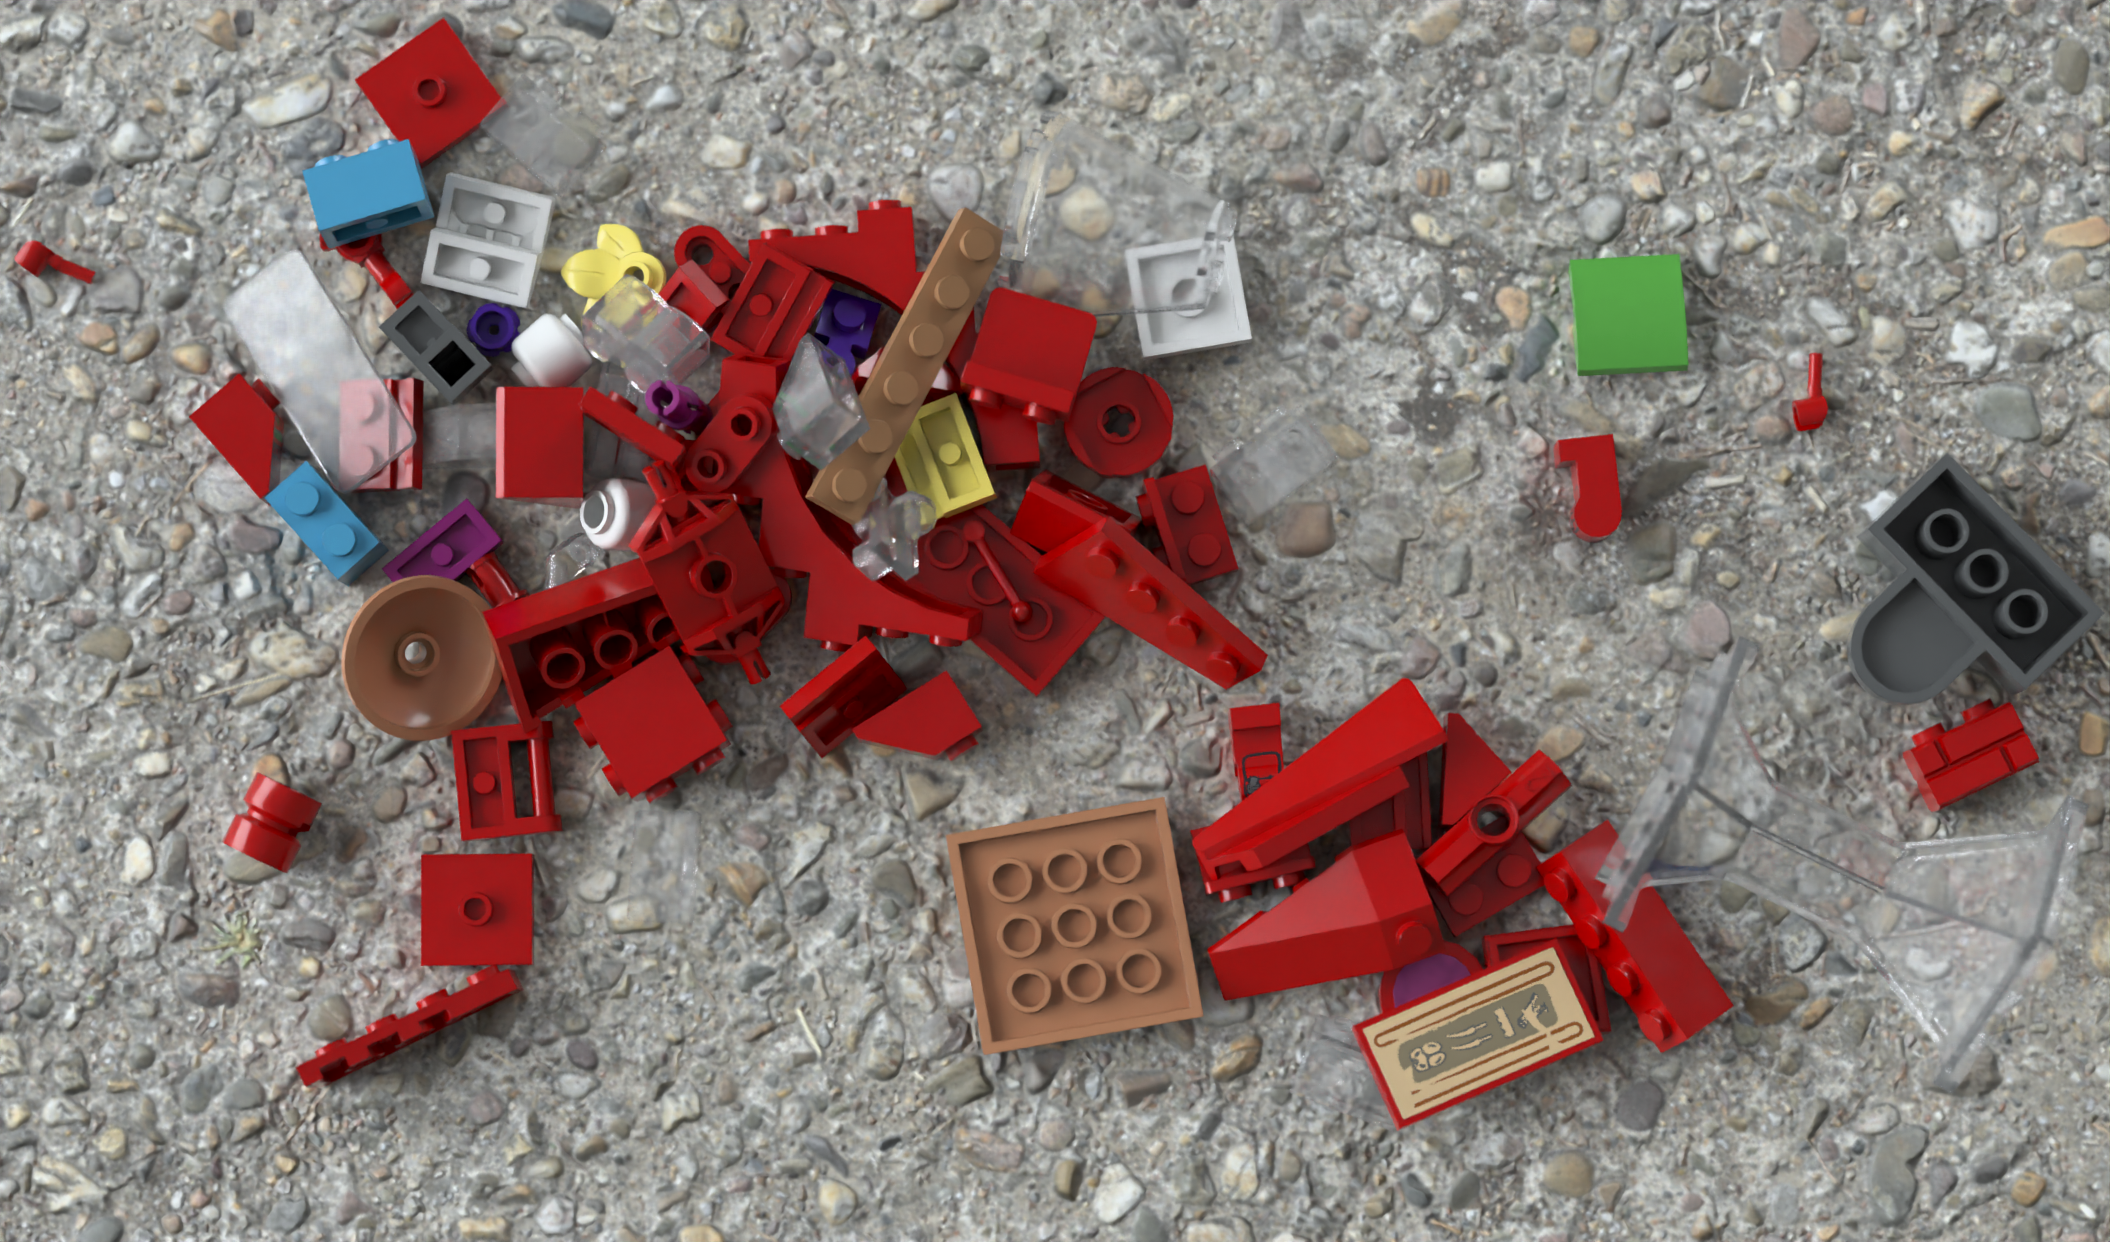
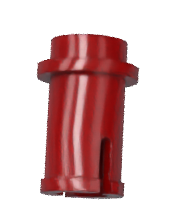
[466,552,530,608]

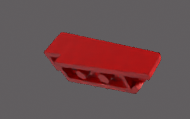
[1192,678,1449,881]

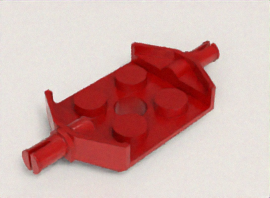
[628,460,785,685]

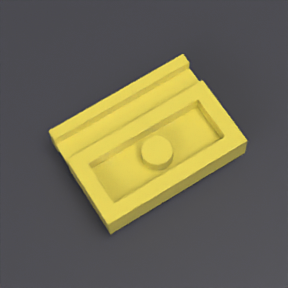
[894,393,997,527]

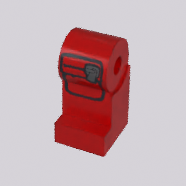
[1553,434,1622,543]
[1228,703,1284,802]

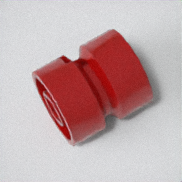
[222,772,322,874]

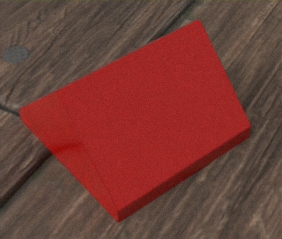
[496,387,584,509]
[1010,469,1142,552]

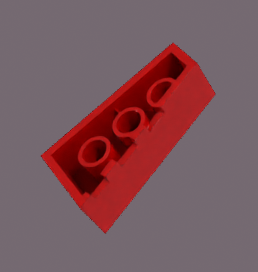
[482,558,715,734]

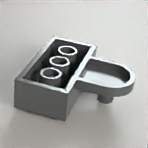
[1847,453,2105,705]

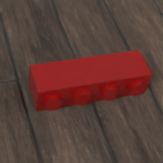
[1536,819,1734,1053]

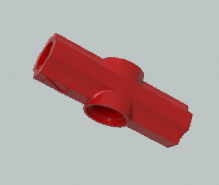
[1416,749,1572,898]

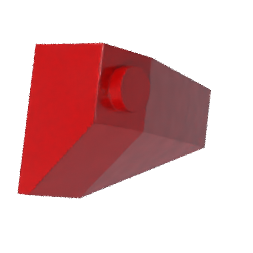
[1207,828,1446,1001]

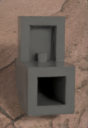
[379,290,494,406]

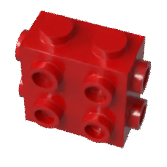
[573,645,733,804]

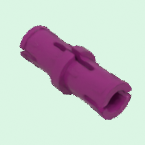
[645,380,713,435]

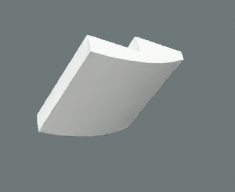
[420,173,556,308]

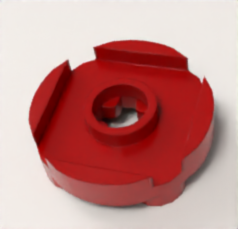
[1064,367,1174,478]

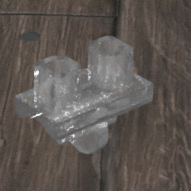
[852,478,937,581]

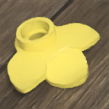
[561,224,666,332]

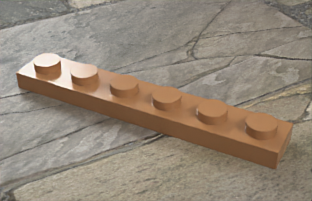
[805,207,1011,525]

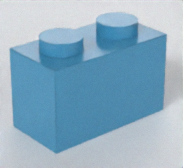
[302,139,435,249]
[265,461,389,587]

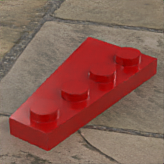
[1033,516,1268,690]
[296,964,524,1087]

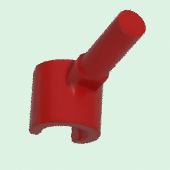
[14,240,96,284]
[1792,353,1828,431]

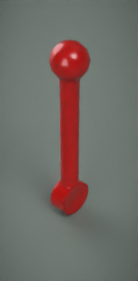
[962,520,1033,623]

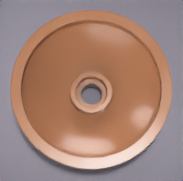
[341,575,502,741]

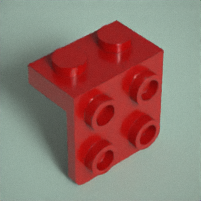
[960,287,1097,425]

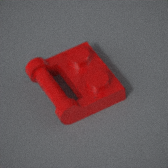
[451,721,563,842]

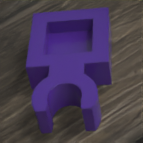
[811,289,881,388]

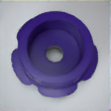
[467,303,520,357]

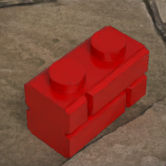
[1902,698,2040,812]

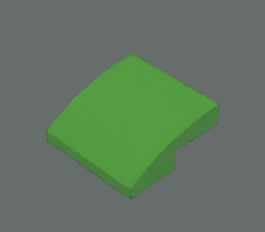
[1568,254,1688,376]

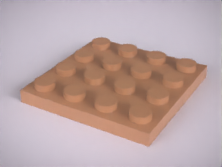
[945,797,1204,1055]

